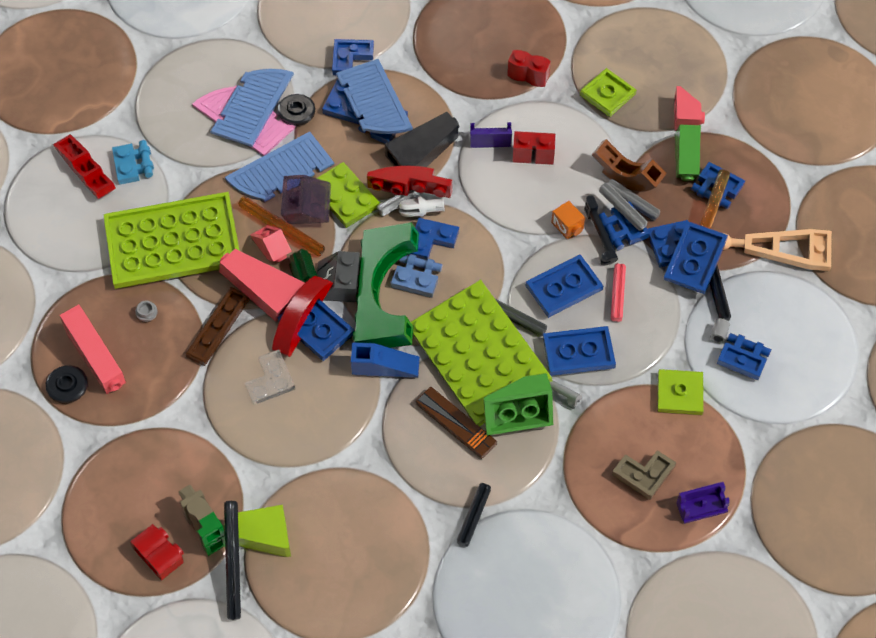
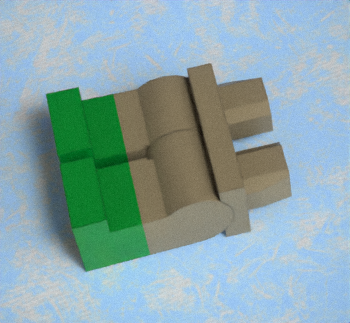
[179,485,225,556]

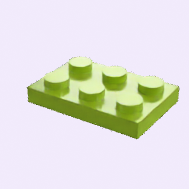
[310,162,380,228]

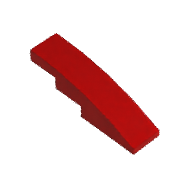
[53,134,116,199]

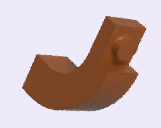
[592,139,667,192]

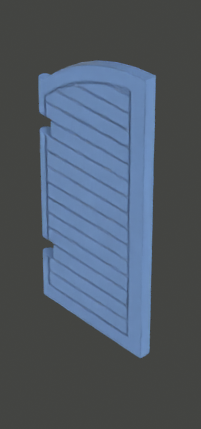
[336,59,413,134]
[210,69,294,147]
[225,132,335,202]

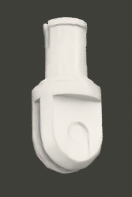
[398,196,445,218]

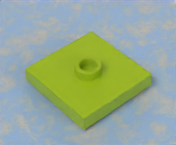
[580,68,637,117]
[657,369,704,415]

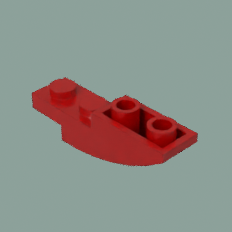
[367,166,452,198]

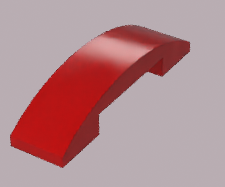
[272,276,333,357]

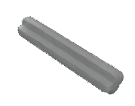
[608,179,661,221]
[599,183,648,231]
[377,190,422,216]

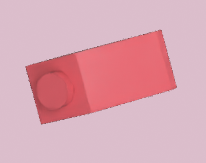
[674,86,705,131]
[250,225,292,262]

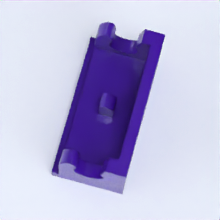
[470,122,512,148]
[676,482,730,524]

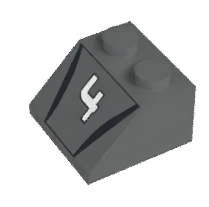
[317,251,361,303]

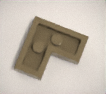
[612,450,676,500]

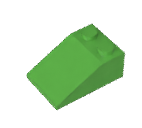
[484,373,554,436]

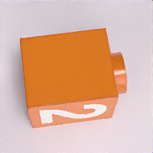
[551,201,585,239]

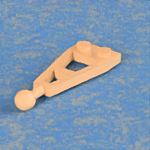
[723,229,832,271]

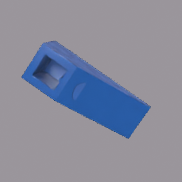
[351,343,420,378]

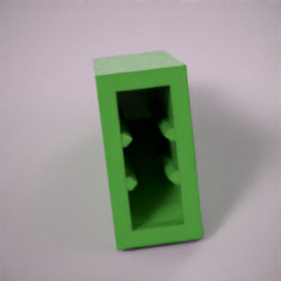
[675,125,701,181]

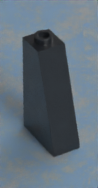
[385,112,459,167]

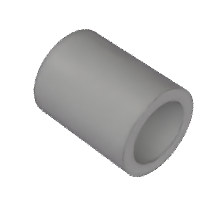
[710,318,730,343]

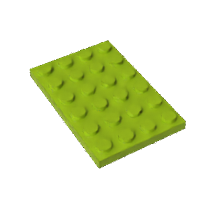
[103,191,240,289]
[411,279,553,426]

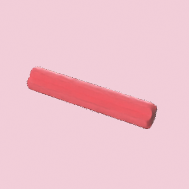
[611,263,626,322]

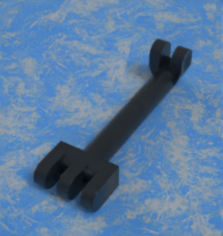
[584,195,618,266]

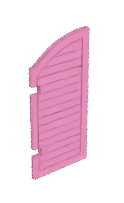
[192,86,295,156]

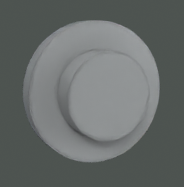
[135,301,158,322]

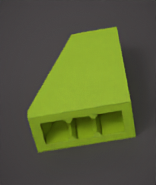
[224,504,291,557]

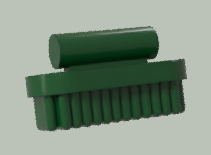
[289,249,318,283]

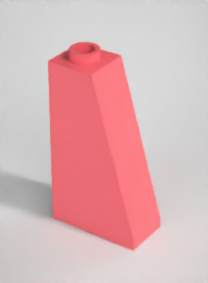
[219,249,305,322]
[60,304,126,394]

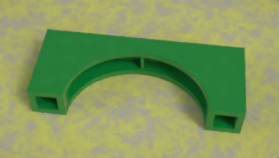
[353,222,419,348]

